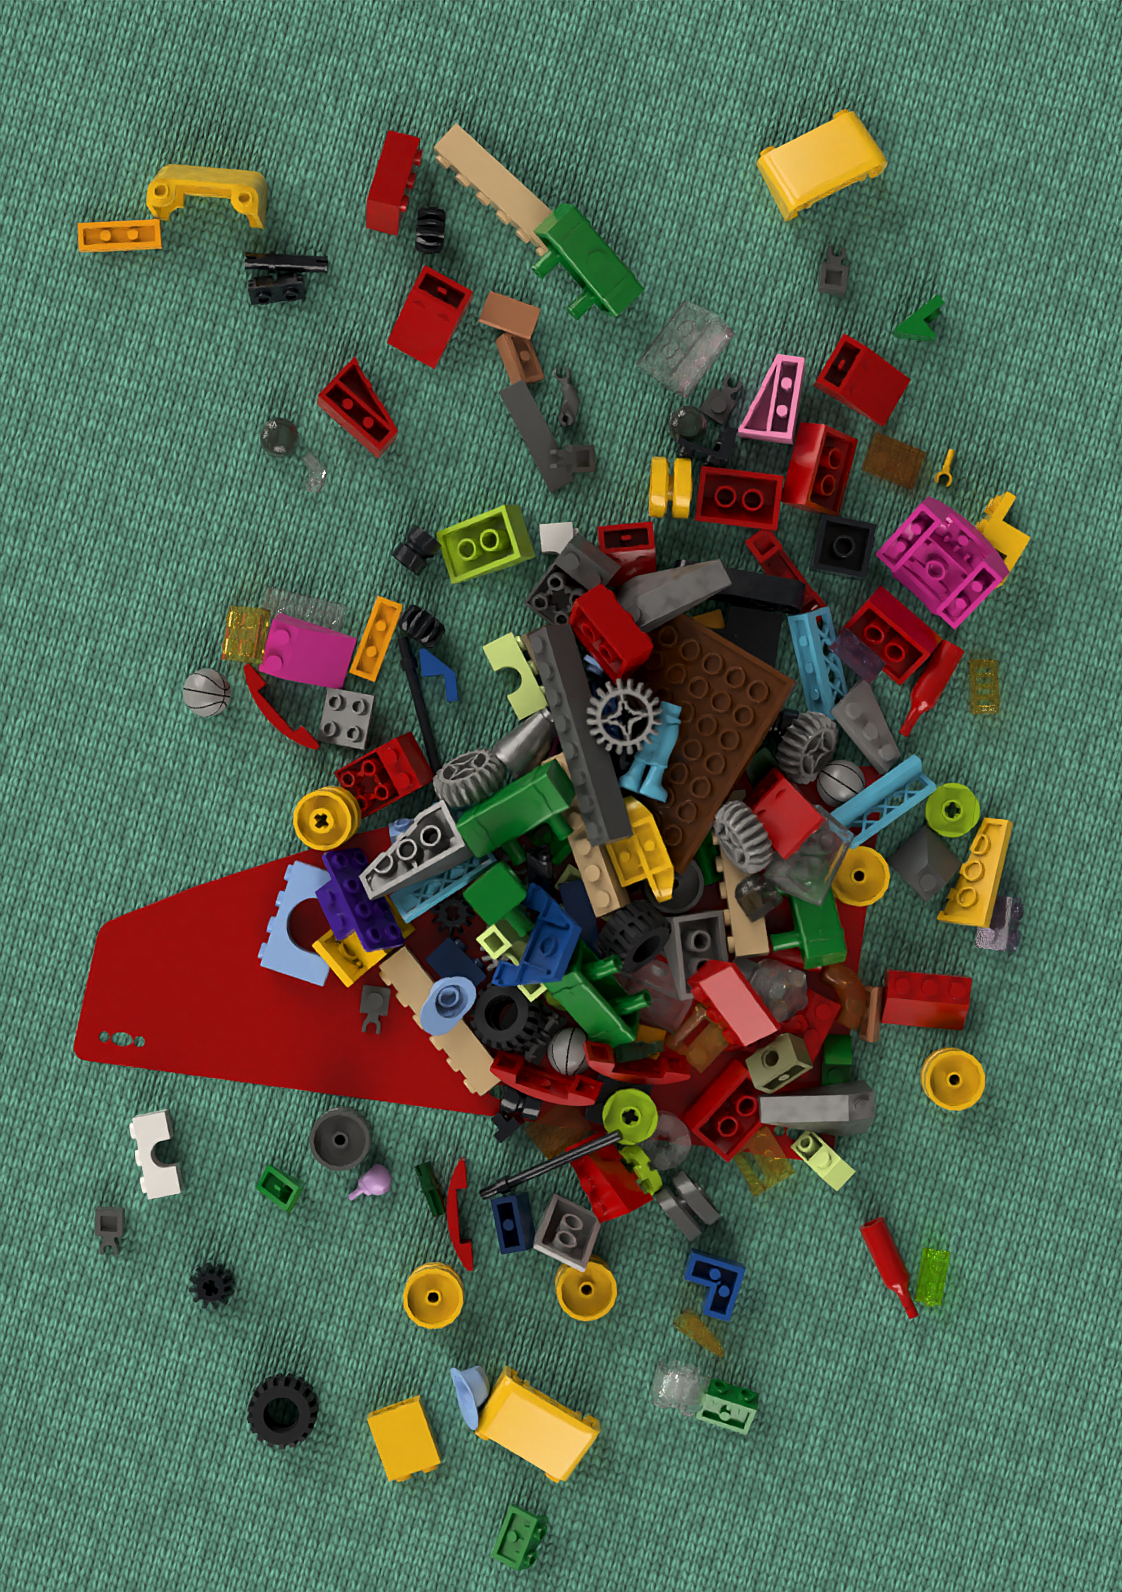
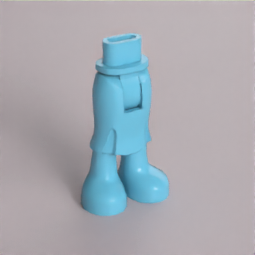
[618,701,682,802]

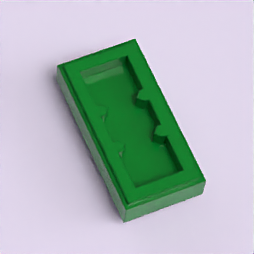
[694,827,723,886]

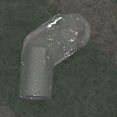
[302,452,327,493]

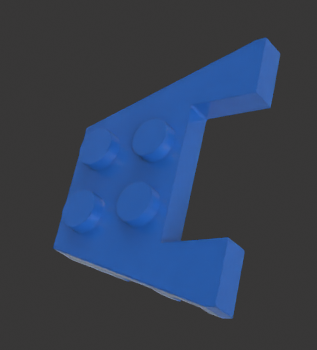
[491,882,582,987]

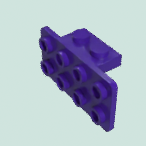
[315,847,405,952]

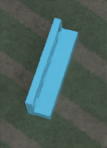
[787,607,848,720]
[830,754,936,850]
[390,852,498,923]

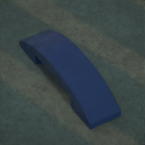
[558,878,603,960]

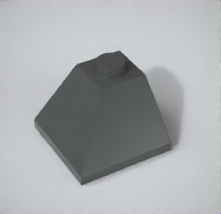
[886,824,963,902]

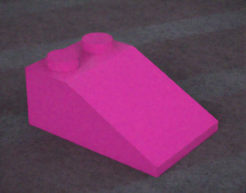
[258,613,357,690]

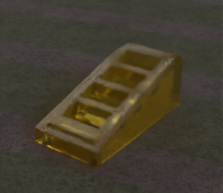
[969,660,1000,714]
[673,1307,725,1358]

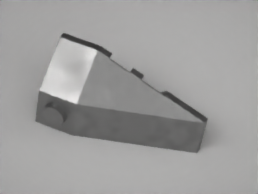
[614,559,733,633]
[359,799,474,901]
[759,1080,875,1137]

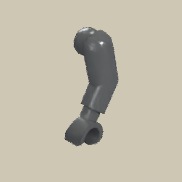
[554,366,580,427]

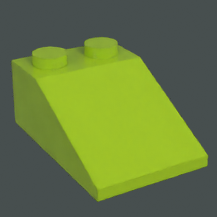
[436,505,536,584]

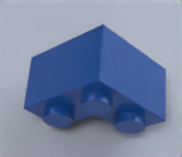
[683,1247,746,1322]

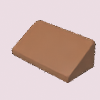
[478,291,541,340]
[495,332,545,386]
[859,985,884,1042]

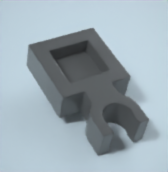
[817,245,849,296]
[698,374,743,426]
[550,445,595,473]
[360,984,391,1034]
[95,1206,125,1256]

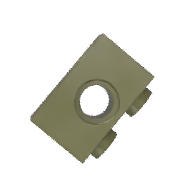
[745,1032,813,1094]

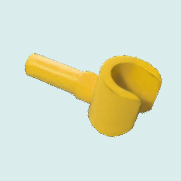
[934,449,955,487]

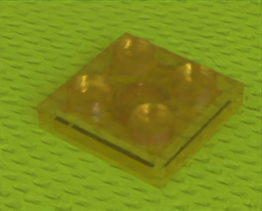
[221,606,271,664]

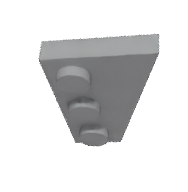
[830,677,901,774]

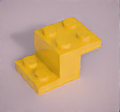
[974,491,1031,589]
[312,895,416,988]

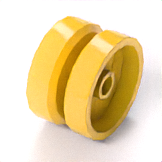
[649,457,693,519]
[293,786,361,851]
[828,846,890,907]
[920,1047,985,1111]
[554,1254,617,1321]
[403,1262,464,1329]

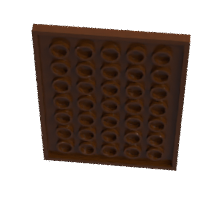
[604,613,798,874]

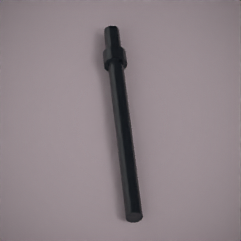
[397,636,442,798]
[479,1129,623,1200]

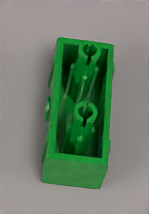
[530,203,644,320]
[456,758,576,866]
[759,846,847,969]
[464,861,535,938]
[543,938,652,1048]

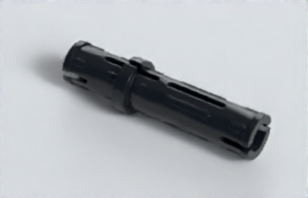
[245,251,328,274]

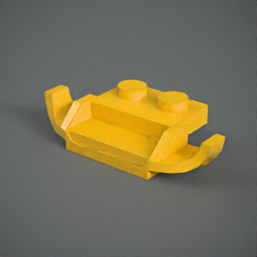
[605,795,674,903]

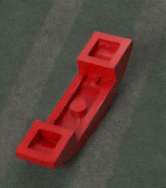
[745,529,831,624]
[244,663,322,750]
[583,1041,691,1085]
[490,1050,603,1106]
[447,1157,474,1271]

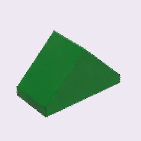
[256,1164,306,1213]

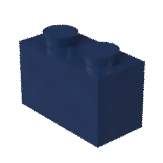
[425,936,487,987]
[491,1191,535,1255]

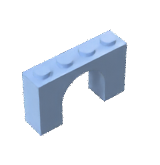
[258,860,331,986]

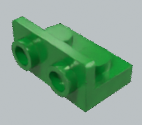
[695,1377,758,1435]
[491,1504,548,1571]

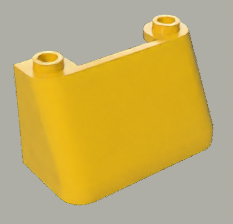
[756,109,888,222]
[146,164,268,229]
[474,1365,601,1483]

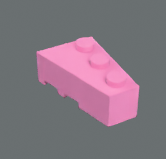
[738,354,806,445]

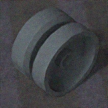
[640,860,704,914]
[309,1106,372,1171]
[653,1170,722,1241]

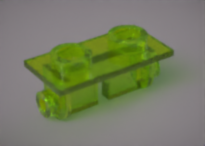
[914,1247,950,1307]

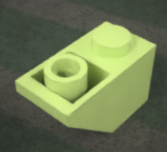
[791,1131,856,1191]

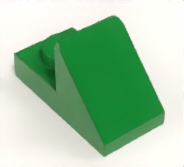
[892,294,945,342]
[524,821,572,866]
[820,1034,852,1086]

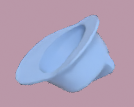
[420,976,476,1036]
[450,1366,490,1430]

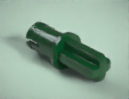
[414,1161,447,1217]

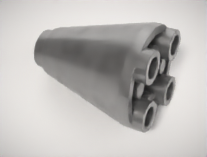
[491,706,558,780]

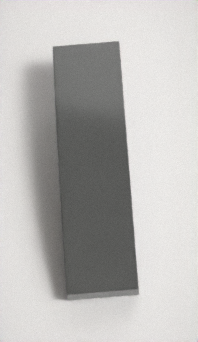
[499,379,575,493]

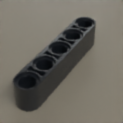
[673,560,806,614]

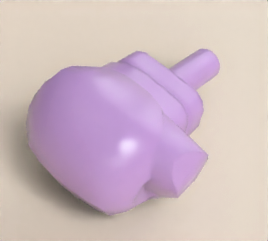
[348,1164,392,1201]

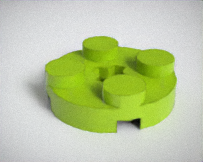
[924,783,980,837]
[602,1088,658,1145]
[619,1144,663,1196]

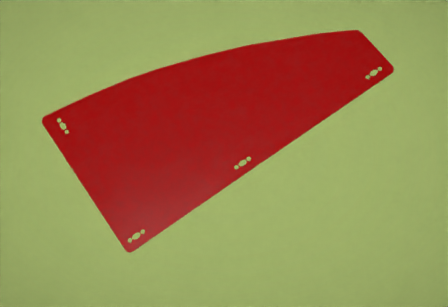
[73,766,884,1160]

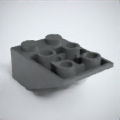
[523,533,621,626]

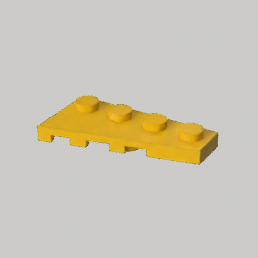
[937,817,1013,928]

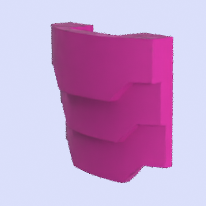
[875,496,1010,629]

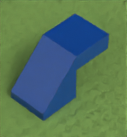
[419,648,459,702]

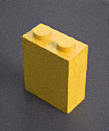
[367,1395,442,1482]

